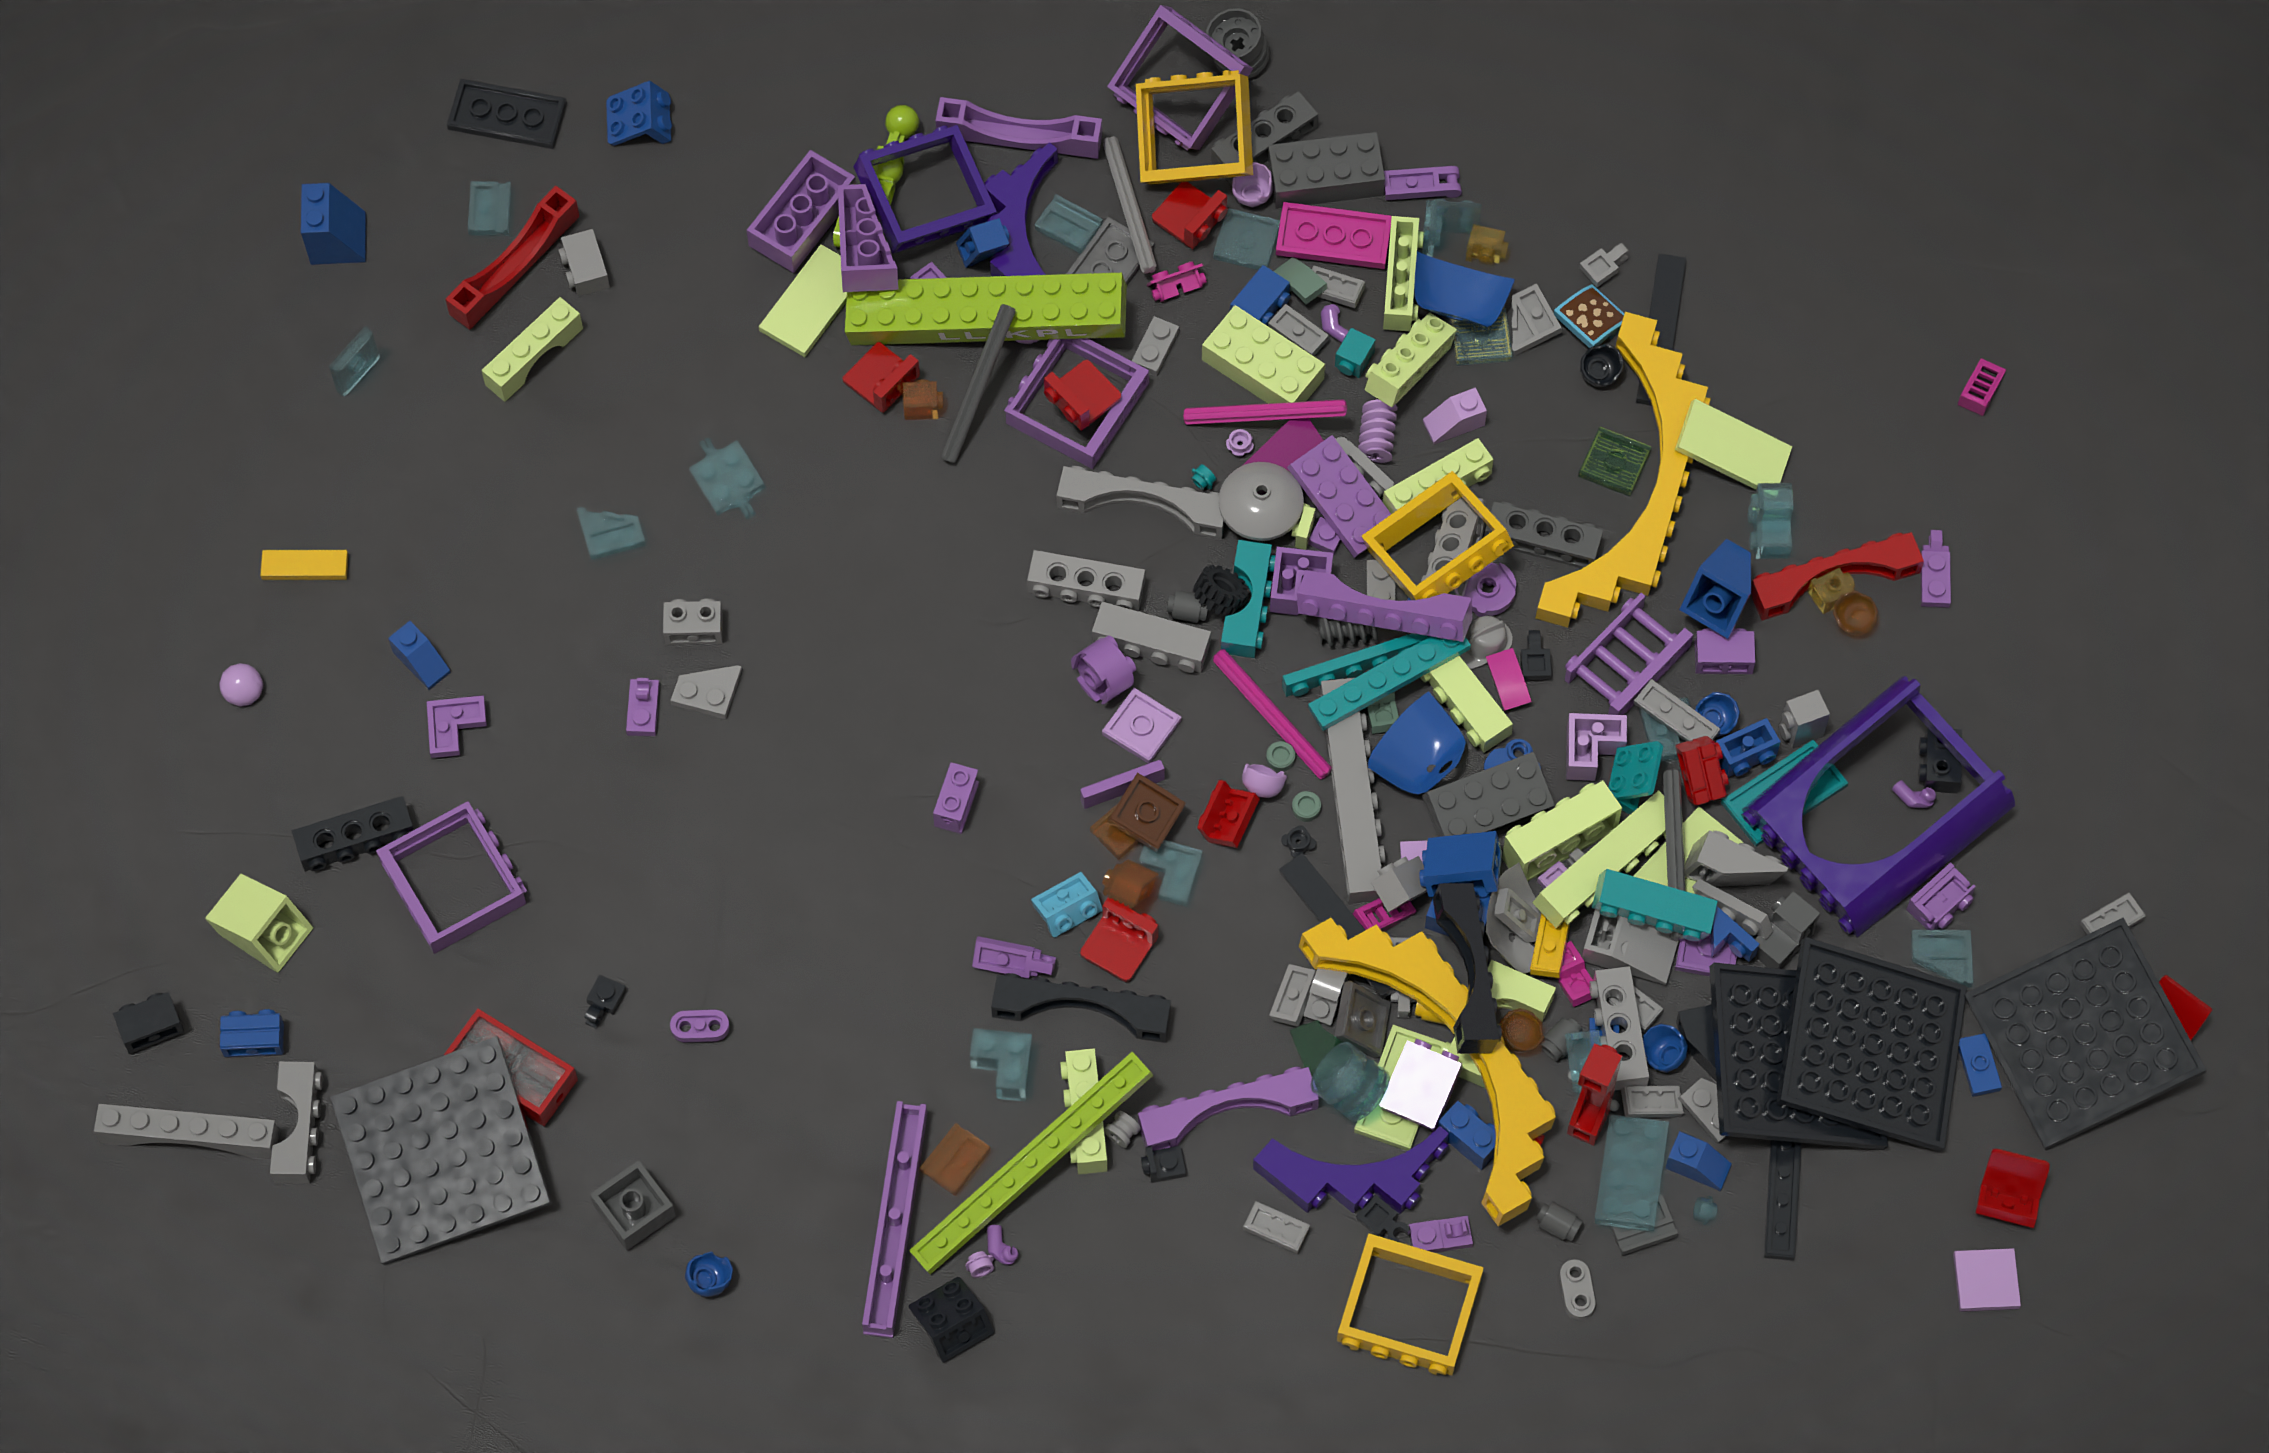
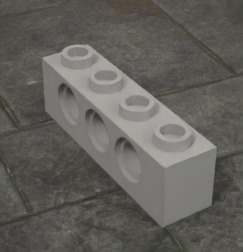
[1421,497,1486,597]
[1027,550,1145,612]
[1589,966,1649,1091]

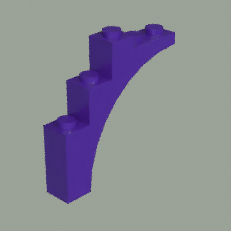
[984,142,1058,277]
[1253,1126,1449,1214]

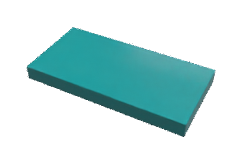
[1721,739,1848,847]

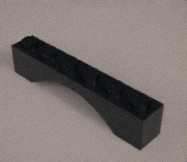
[1432,883,1502,1054]
[991,973,1171,1043]

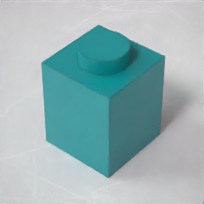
[1335,328,1376,378]

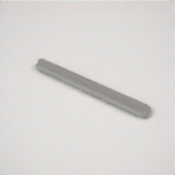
[1103,136,1156,274]

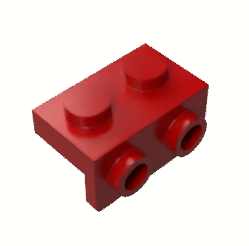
[1197,780,1260,848]

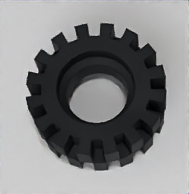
[1193,565,1248,616]

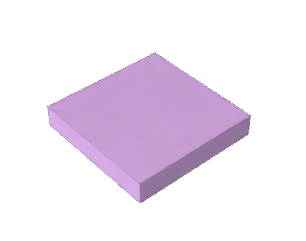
[1102,688,1181,764]
[1953,1248,2021,1312]

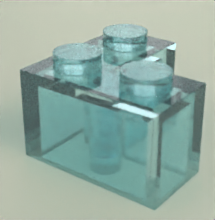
[1748,483,1794,559]
[970,1028,1033,1101]

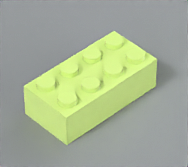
[1202,305,1325,404]
[1502,780,1622,881]

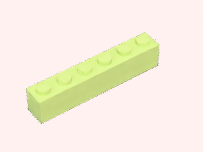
[1532,790,1683,928]

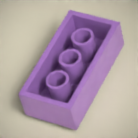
[747,150,856,273]

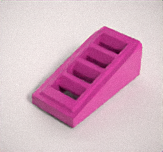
[1957,358,2006,416]
[1353,898,1417,932]

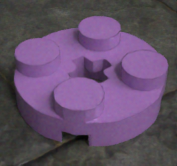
[1464,563,1516,617]

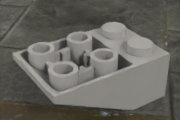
[1684,830,1788,887]
[1582,909,1679,985]

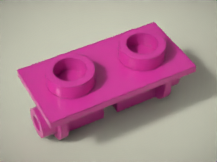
[1147,261,1207,302]

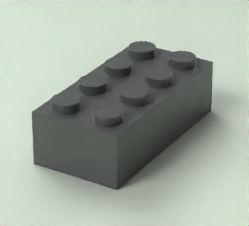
[1268,132,1385,209]
[1422,752,1555,837]

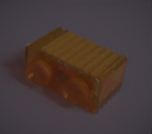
[1102,859,1159,909]

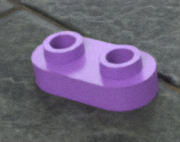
[670,1010,730,1042]

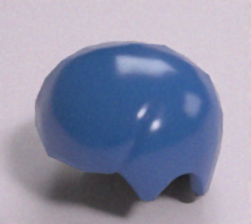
[1695,692,1740,737]
[1642,1024,1688,1072]
[685,1252,733,1297]

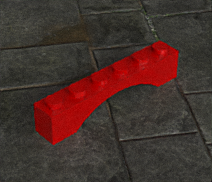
[445,185,580,330]
[1751,532,1924,621]
[1567,1043,1622,1146]

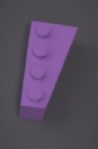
[838,184,898,292]

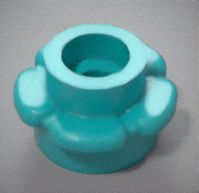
[1191,464,1217,490]

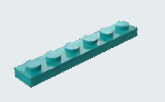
[1282,633,1430,697]
[1308,636,1471,731]

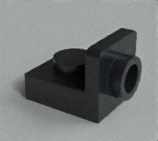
[1141,1146,1186,1183]

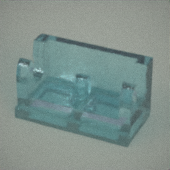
[1565,1029,1601,1093]

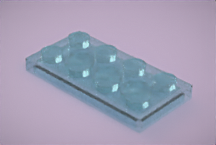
[1595,1115,1669,1231]

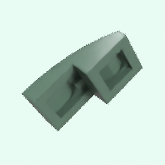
[1274,257,1327,304]
[1366,692,1399,734]

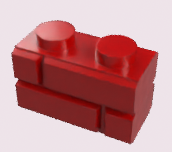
[1675,736,1729,805]

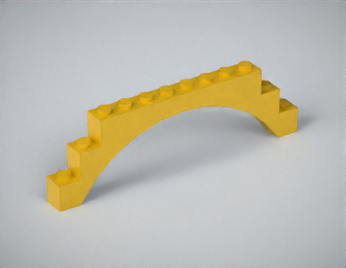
[1535,312,1711,628]
[1299,918,1556,1227]

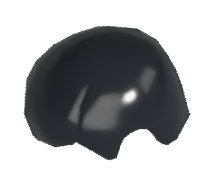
[1580,343,1624,387]

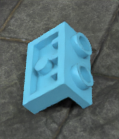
[1031,872,1102,937]

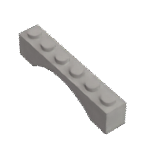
[1056,466,1225,540]
[94,1104,280,1159]

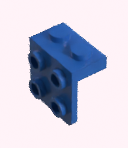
[606,80,672,146]

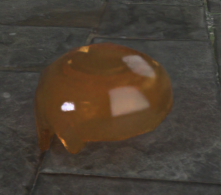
[1833,591,1879,636]
[1499,1008,1544,1054]

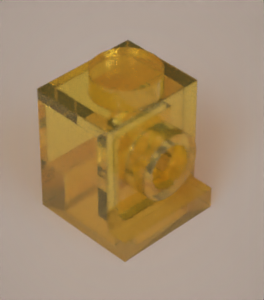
[1465,224,1509,263]
[1808,568,1855,614]

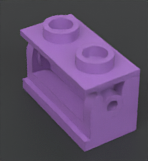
[1694,628,1755,674]
[933,762,979,834]
[1906,862,1976,934]

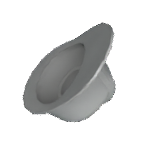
[1460,616,1513,669]

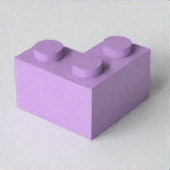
[1566,713,1627,781]

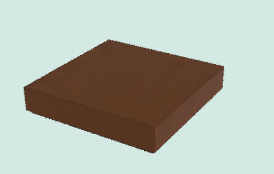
[1107,772,1186,852]

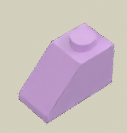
[1423,387,1487,445]

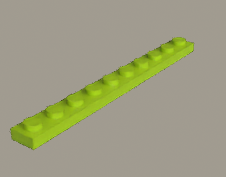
[909,1052,1153,1275]

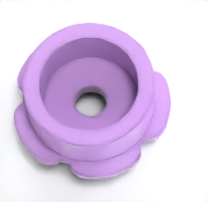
[1226,429,1254,456]
[965,1251,994,1278]

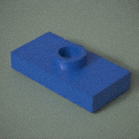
[1958,1033,2002,1097]

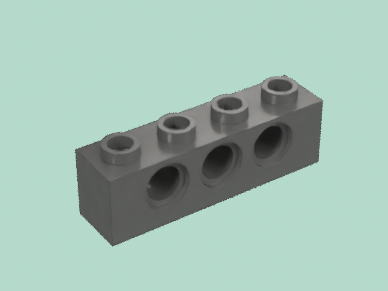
[1211,91,1318,184]
[1484,501,1603,568]

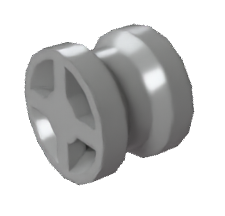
[1104,1111,1141,1148]

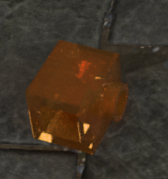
[903,379,943,420]

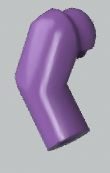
[1321,304,1349,343]
[1892,780,1936,808]
[987,1225,1018,1265]

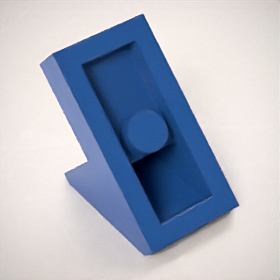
[1710,906,1760,962]

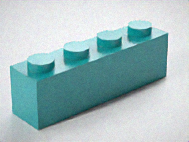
[1592,869,1718,941]

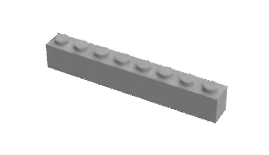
[1320,678,1385,904]

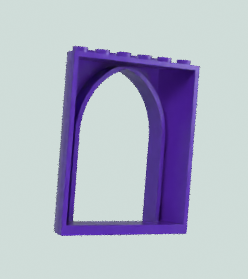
[1741,676,2015,938]

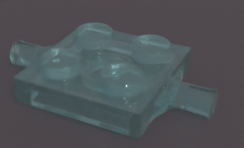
[689,438,766,519]

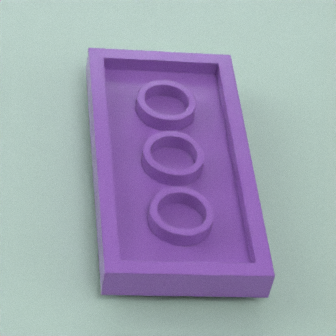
[1287,435,1391,558]

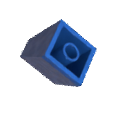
[301,183,366,265]
[1679,538,1751,639]

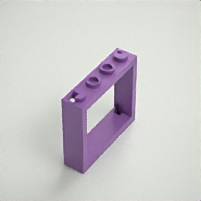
[1107,5,1253,151]
[1004,338,1149,469]
[376,801,527,954]

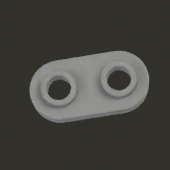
[1559,1260,1595,1320]

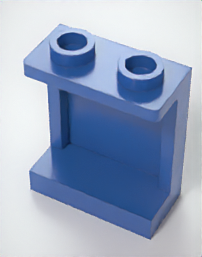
[1419,831,1502,897]

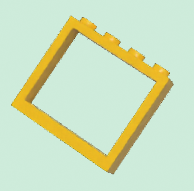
[1136,70,1253,185]
[1361,471,1514,600]
[1337,1233,1484,1376]

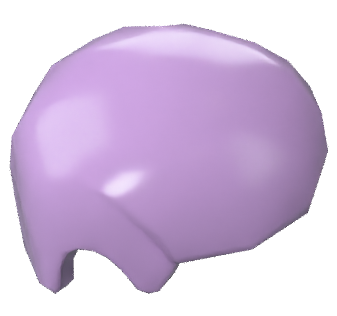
[1232,162,1273,207]
[219,663,263,707]
[1242,764,1287,798]

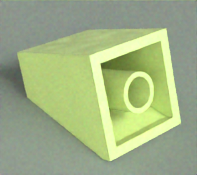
[205,874,313,973]

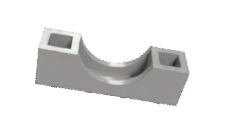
[270,1061,323,1184]

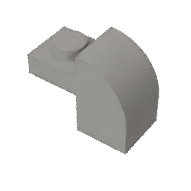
[1303,969,1350,1025]

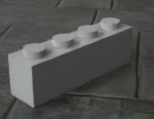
[1092,602,1211,673]

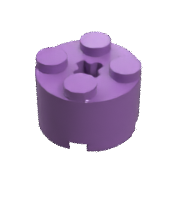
[1071,635,1136,704]

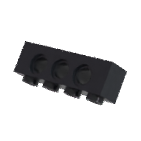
[291,796,414,872]

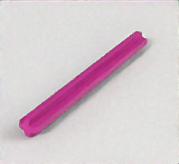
[1183,400,1347,425]
[1213,649,1331,779]

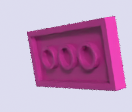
[1276,202,1392,269]

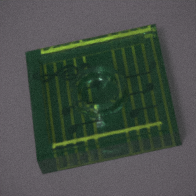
[1578,426,1651,497]

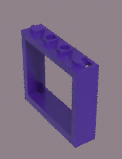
[853,125,997,254]

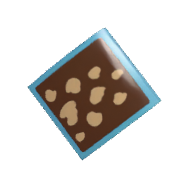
[1554,284,1624,348]

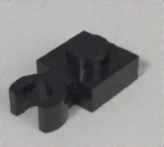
[1356,1195,1411,1242]

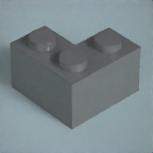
[1752,891,1820,969]

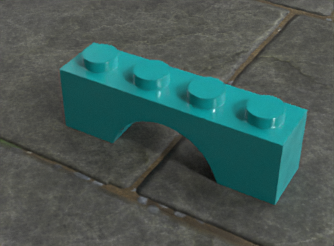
[1221,540,1276,658]

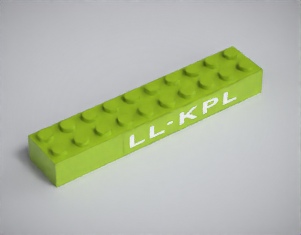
[845,272,1127,345]

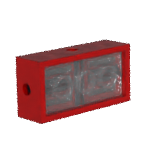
[444,1008,578,1126]

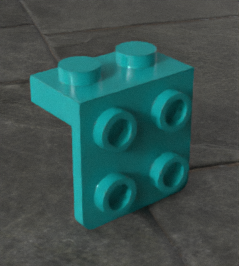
[1608,741,1663,814]

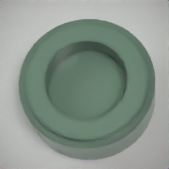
[1266,741,1295,772]
[1292,791,1321,822]

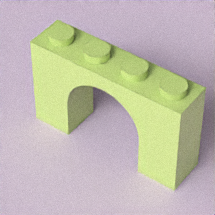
[1441,960,1556,1089]

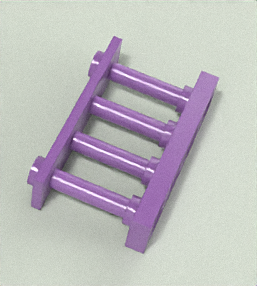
[1565,593,1693,715]

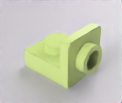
[1291,503,1315,550]

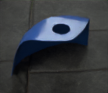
[1414,251,1515,327]
[1368,691,1466,794]

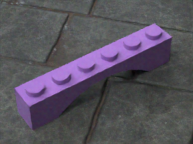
[935,97,1102,159]
[1297,570,1472,642]
[1138,1067,1319,1151]

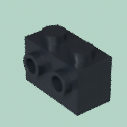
[1918,727,1962,794]
[113,992,185,1054]

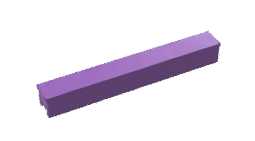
[862,1101,928,1338]

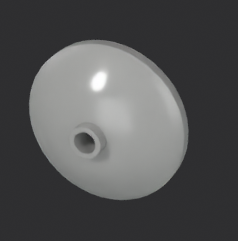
[1219,462,1304,541]

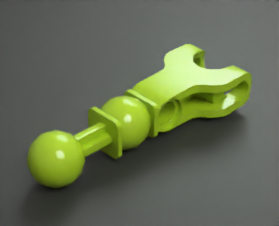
[833,105,920,248]

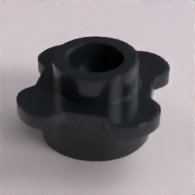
[1281,826,1316,858]

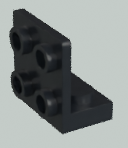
[908,1277,995,1362]

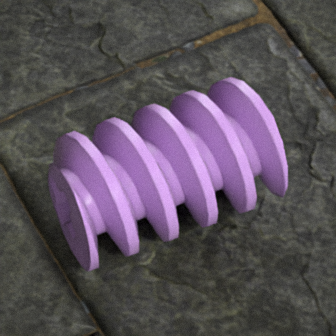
[1358,399,1398,463]

